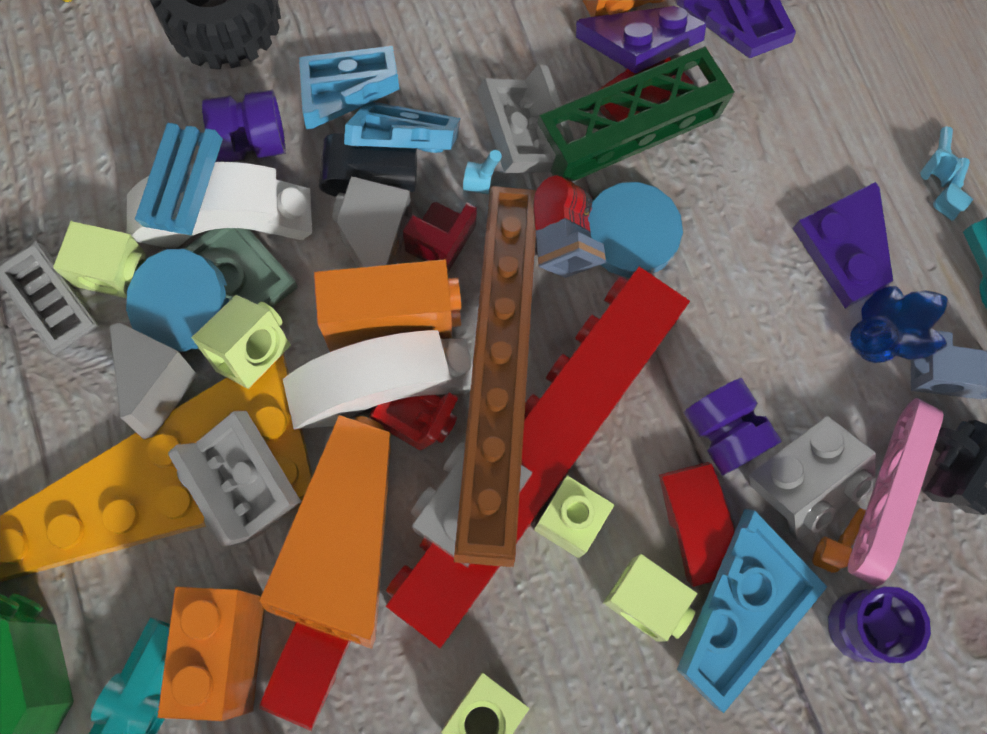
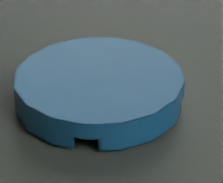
[588,182,683,278]
[126,249,229,352]

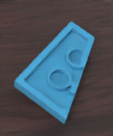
[677,509,827,713]

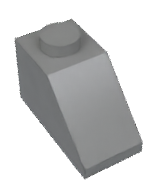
[332,176,412,268]

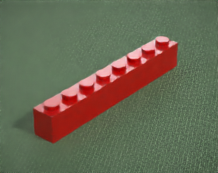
[385,266,690,649]

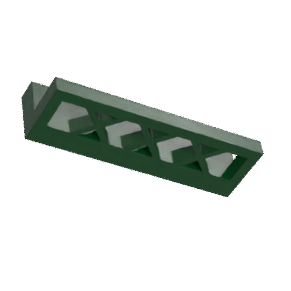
[537,46,735,182]

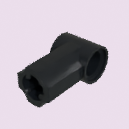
[319,133,417,197]

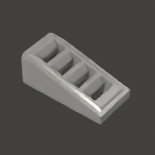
[0,241,99,355]

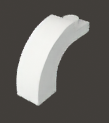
[126,162,312,249]
[283,330,473,429]

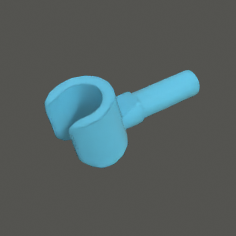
[920,126,962,188]
[463,150,502,195]
[933,158,974,221]

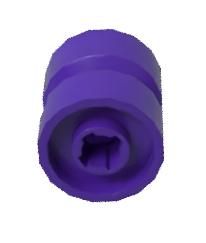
[202,89,286,162]
[683,378,782,476]
[828,586,931,663]

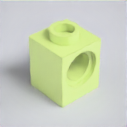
[53,221,146,298]
[191,295,291,389]
[534,476,614,558]
[603,554,698,642]
[441,671,530,734]

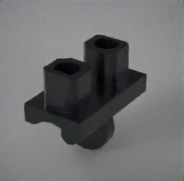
[923,420,987,515]

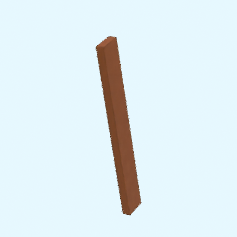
[454,186,536,567]

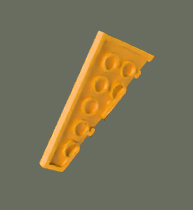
[0,353,313,582]

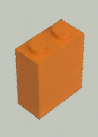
[314,259,461,352]
[157,587,265,721]

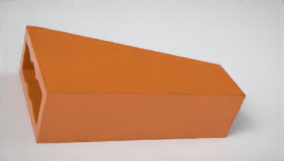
[259,415,391,649]

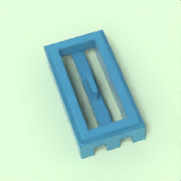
[135,123,223,236]

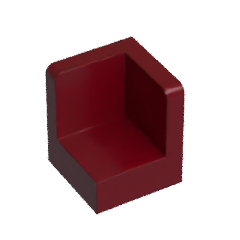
[403,202,477,273]

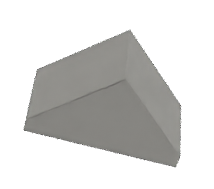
[110,323,198,439]

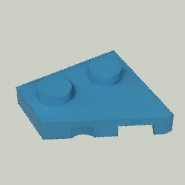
[299,45,400,129]
[344,102,461,153]

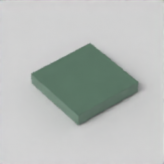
[184,228,298,308]

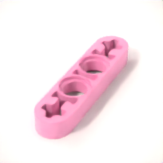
[848,398,944,587]

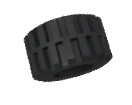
[150,0,281,69]

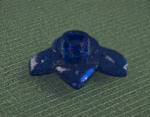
[850,286,948,363]

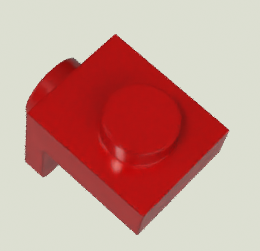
[368,392,458,451]

